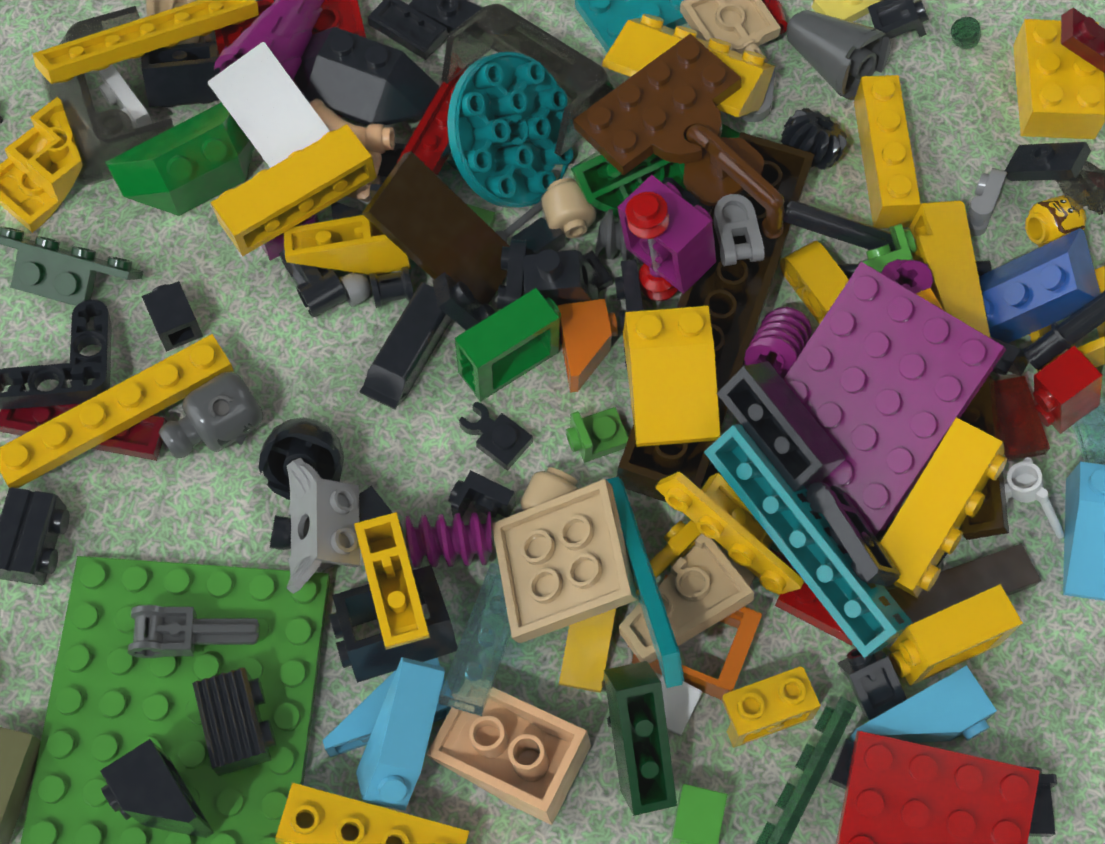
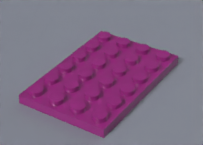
[783,262,1006,539]

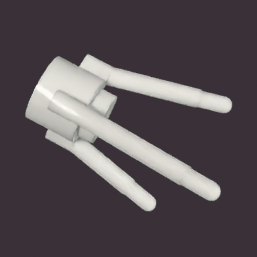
[1004,457,1064,539]

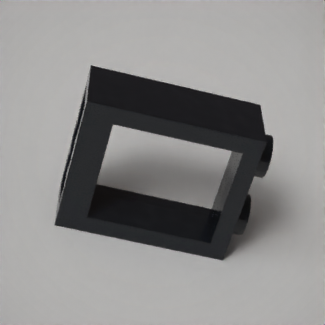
[329,565,459,683]

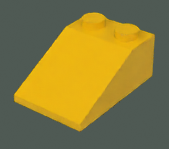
[623,306,720,447]

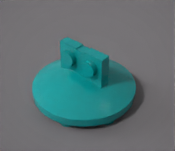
[447,52,573,208]

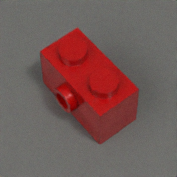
[1033,345,1103,434]

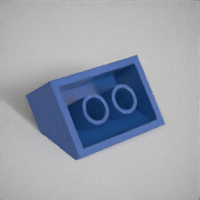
[979,228,1101,343]

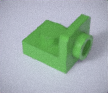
[858,224,917,273]
[565,407,628,463]

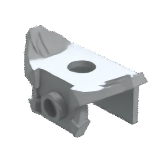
[286,458,360,594]

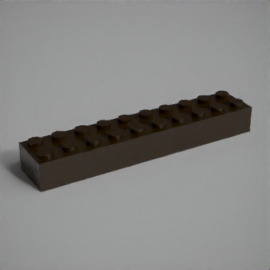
[617,132,815,503]

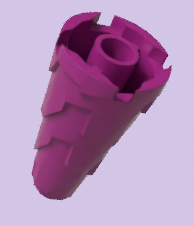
[214,0,324,80]

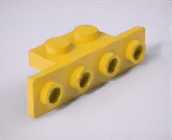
[655,472,804,595]

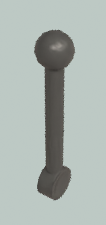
[496,194,544,243]

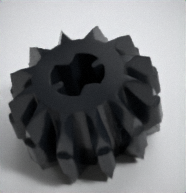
[781,108,847,170]

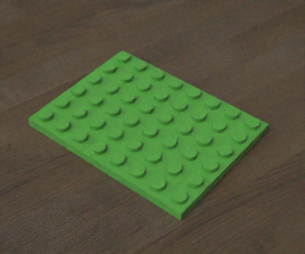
[21,556,330,844]

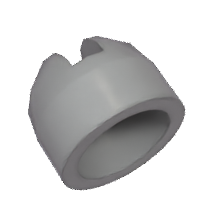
[339,273,371,307]

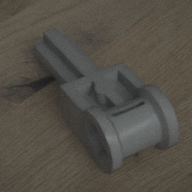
[128,605,260,658]

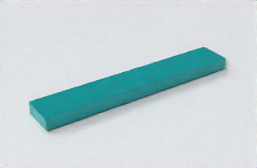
[606,476,684,688]

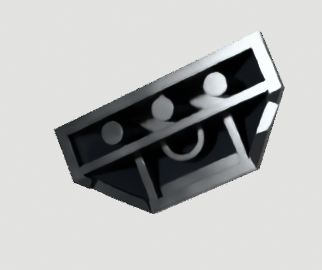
[294,27,439,125]

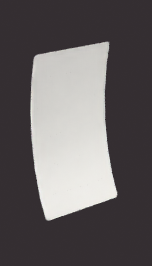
[208,42,330,168]

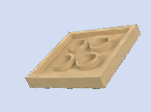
[491,479,638,643]

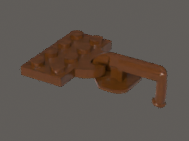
[573,34,785,239]

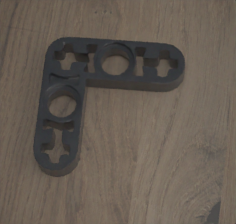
[0,300,112,410]

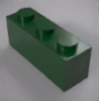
[604,661,677,816]

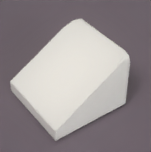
[660,674,703,737]

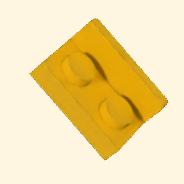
[722,666,821,748]

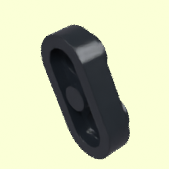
[497,239,527,309]

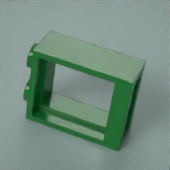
[454,288,561,402]

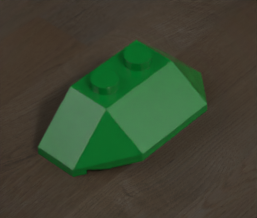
[105,102,254,216]
[571,152,687,219]

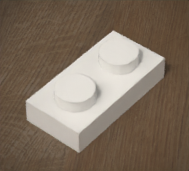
[99,64,156,140]

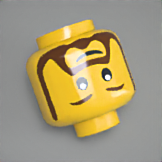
[1025,195,1086,247]

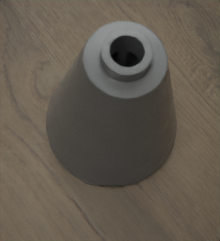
[787,10,891,100]

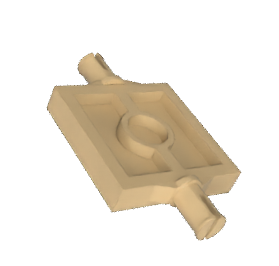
[680,0,781,63]

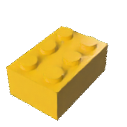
[1013,19,1105,139]

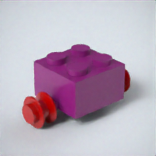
[617,175,716,301]

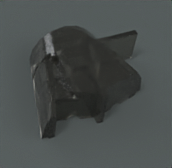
[1056,160,1105,215]

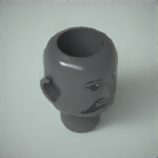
[159,371,263,458]

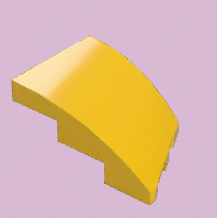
[0,97,83,233]

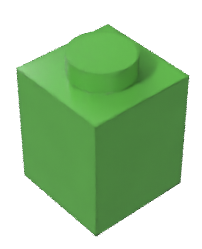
[669,784,728,844]

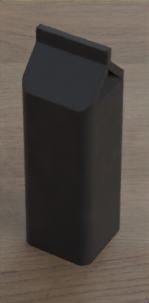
[359,282,452,410]

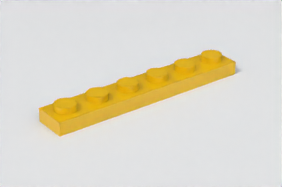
[32,0,259,84]
[0,334,234,488]

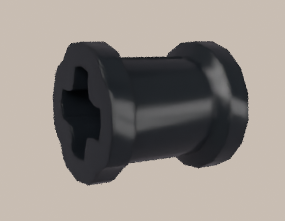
[369,266,413,308]

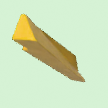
[909,201,991,338]

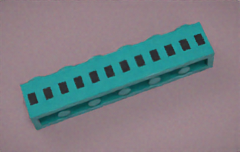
[704,424,913,658]

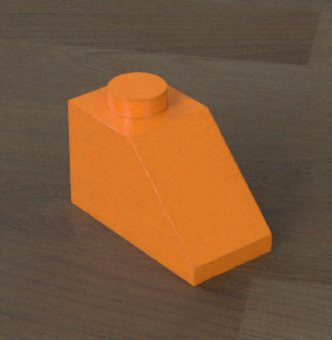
[558,299,618,393]

